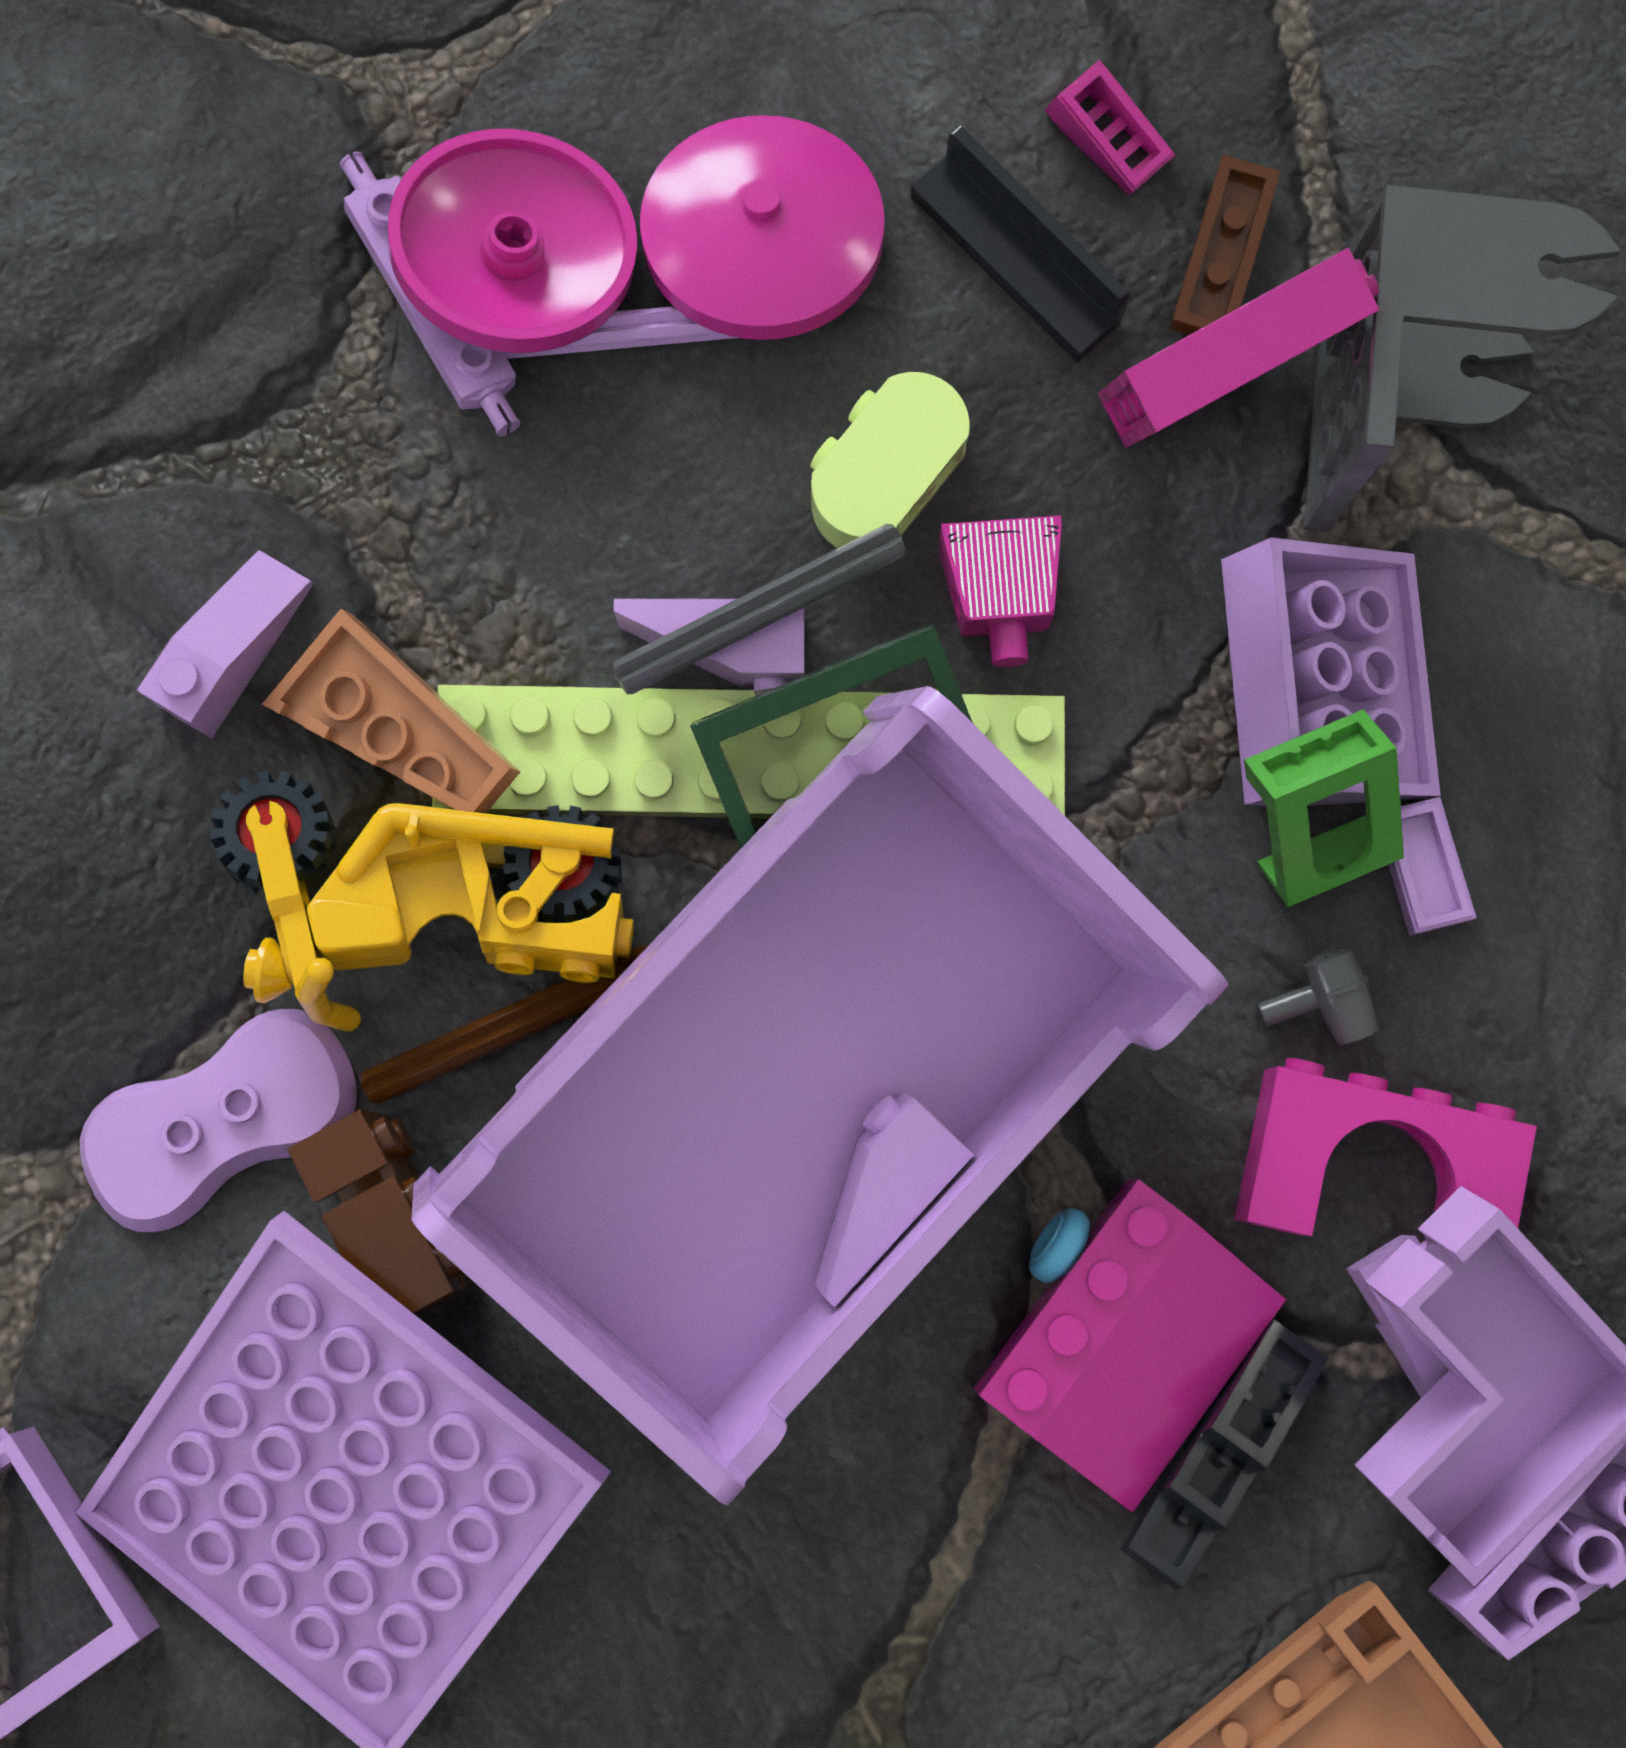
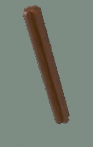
[359,945,648,1104]

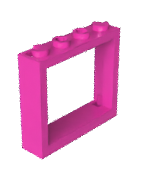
[1097,247,1380,448]

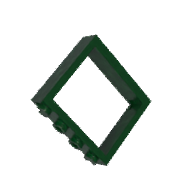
[690,625,973,848]

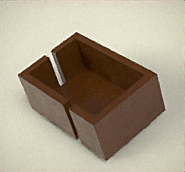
[287,1109,474,1317]

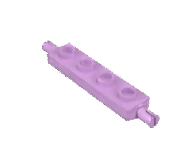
[340,152,521,436]

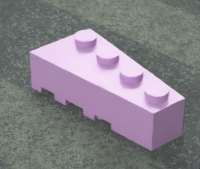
[1428,1436,1626,1660]

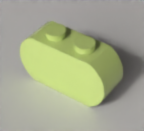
[810,372,970,548]

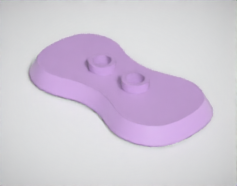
[80,1009,357,1232]

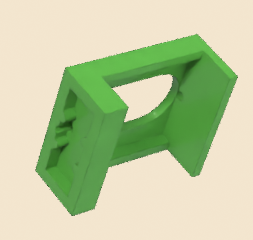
[1244,709,1404,907]

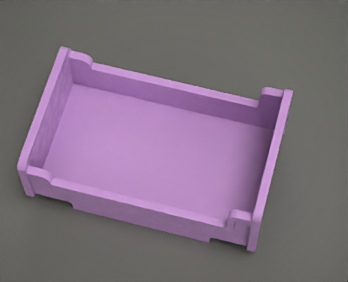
[411,686,1229,1506]

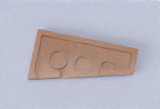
[262,609,521,813]

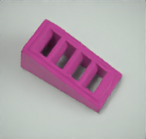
[1044,59,1175,196]

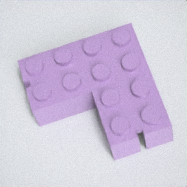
[1355,1186,1626,1587]

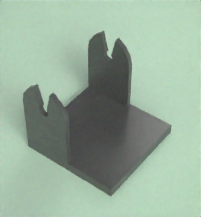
[1303,185,1621,531]

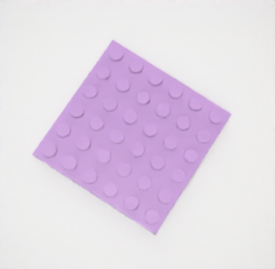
[76,1211,611,1748]

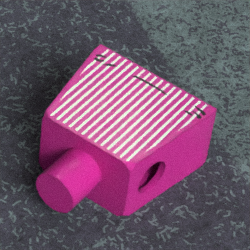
[938,515,1062,667]

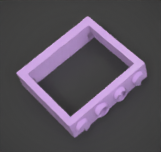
[0,1427,160,1740]

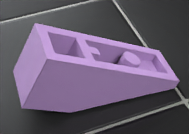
[137,550,313,739]
[614,599,805,695]
[815,1091,974,1307]

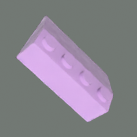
[1221,537,1441,806]

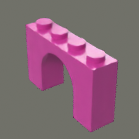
[1234,1058,1537,1236]

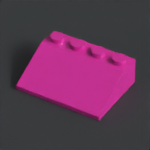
[973,1179,1286,1513]

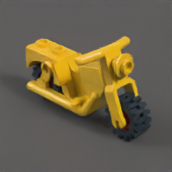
[209,770,634,1032]

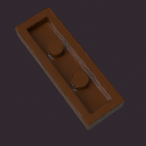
[1169,154,1281,335]

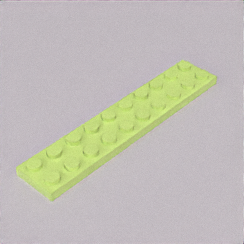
[432,685,1065,818]

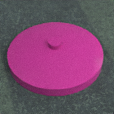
[640,115,885,340]
[388,129,637,353]

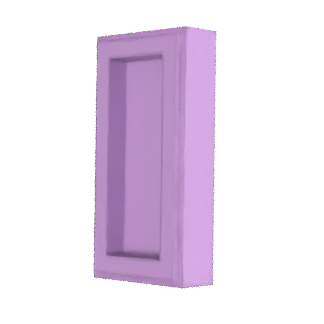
[1388,797,1476,936]

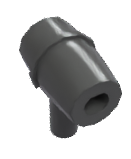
[1258,947,1380,1045]

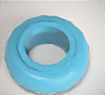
[1029,1208,1090,1283]

